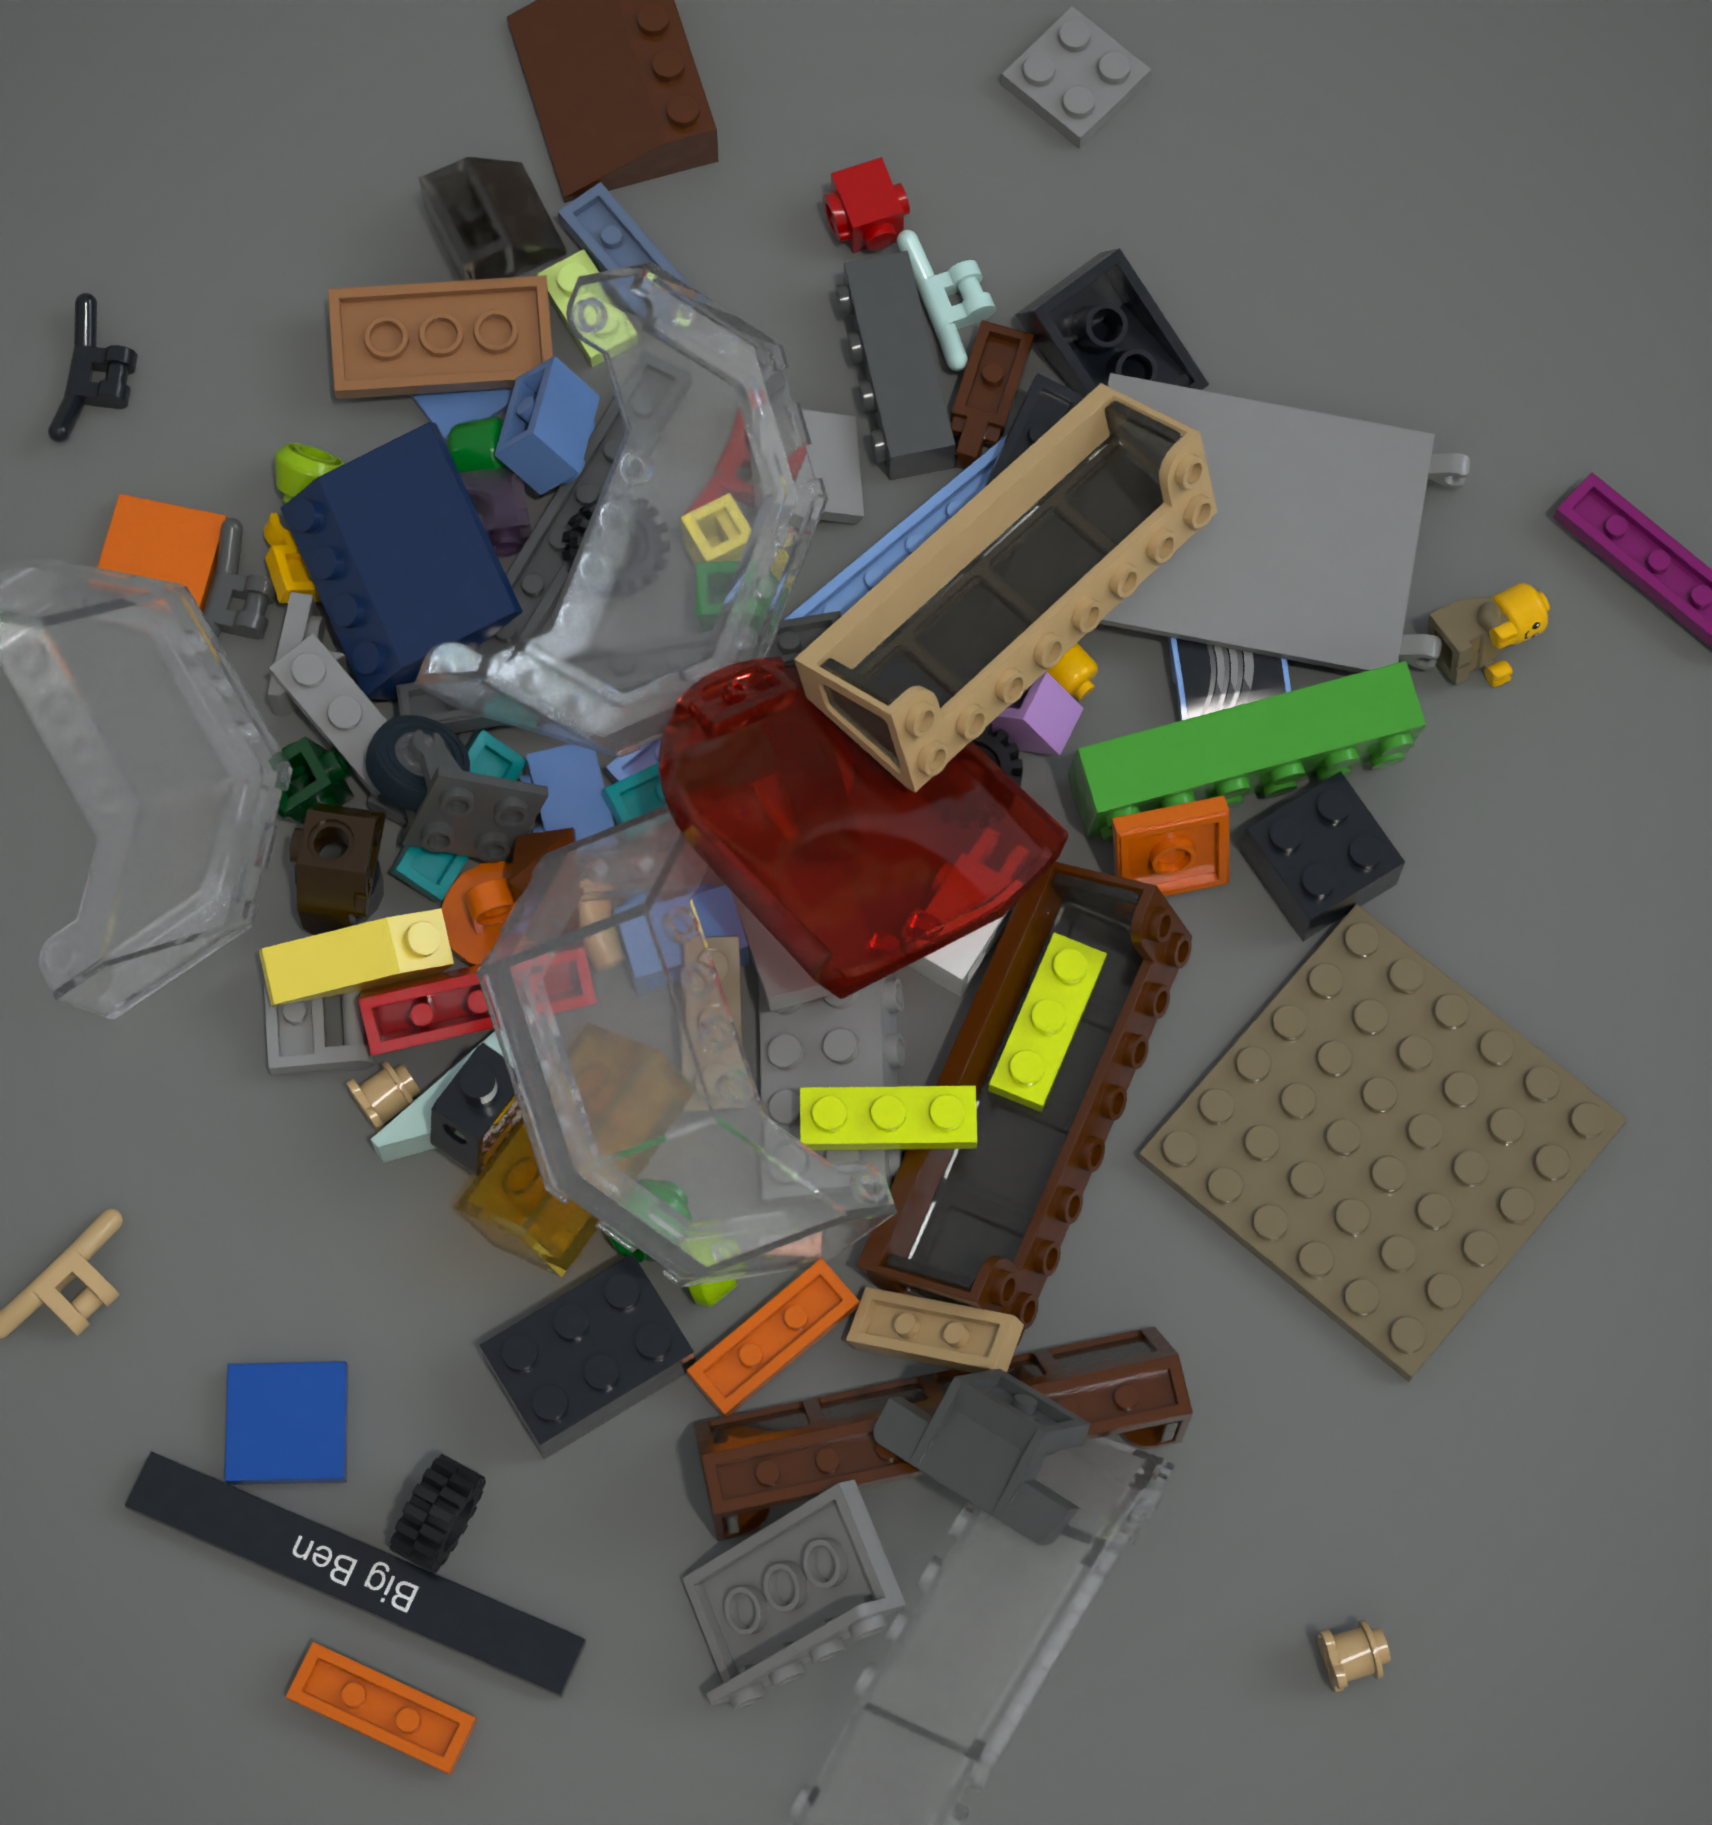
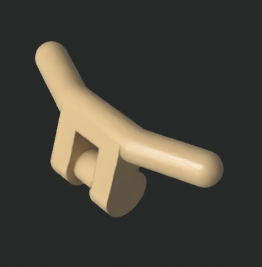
[0,1208,123,1339]

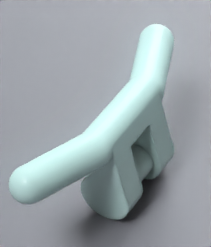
[897,230,996,371]

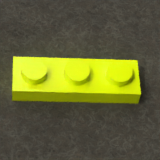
[988,932,1107,1113]
[800,1086,977,1151]

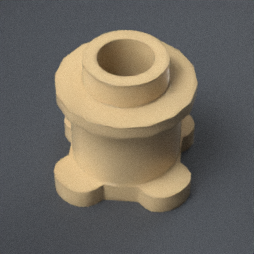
[346,1061,421,1133]
[1317,1619,1391,1693]

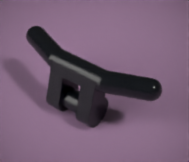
[48,293,138,443]

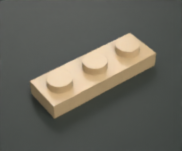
[846,1287,1024,1373]

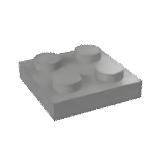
[1001,5,1152,149]

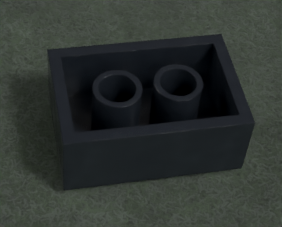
[479,1253,696,1459]

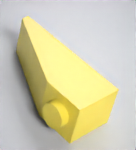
[259,908,454,1007]

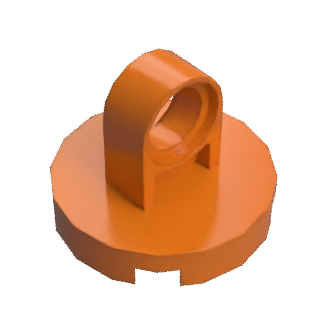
[441,861,543,966]

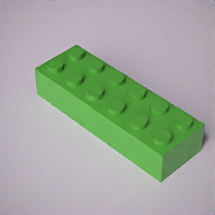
[1067,661,1426,842]

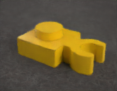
[263,513,322,603]

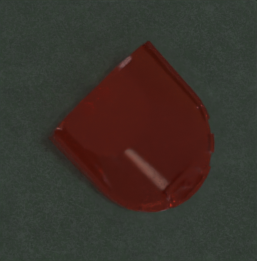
[658,657,1068,1000]

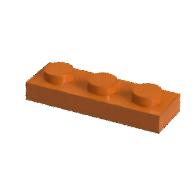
[686,1258,860,1417]
[285,1642,478,1776]

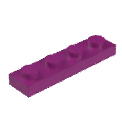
[1553,472,1712,648]

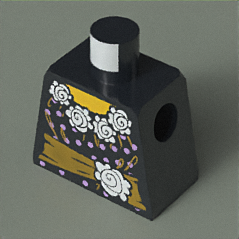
[430,1043,544,1177]

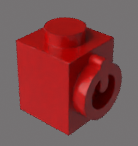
[823,157,910,253]

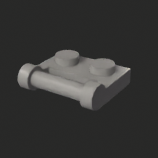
[263,973,374,1075]

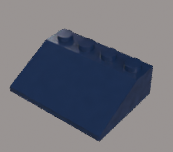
[280,422,523,701]

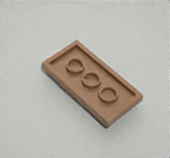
[328,275,553,399]

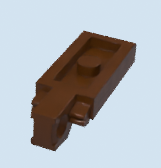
[951,320,1034,469]

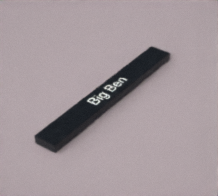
[125,1452,587,1698]

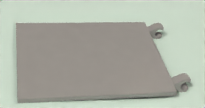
[1069,373,1471,673]

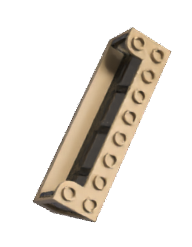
[794,383,1217,793]

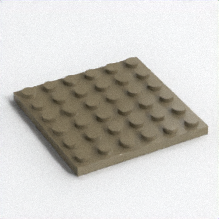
[1138,904,1628,1382]

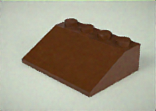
[507,0,719,203]

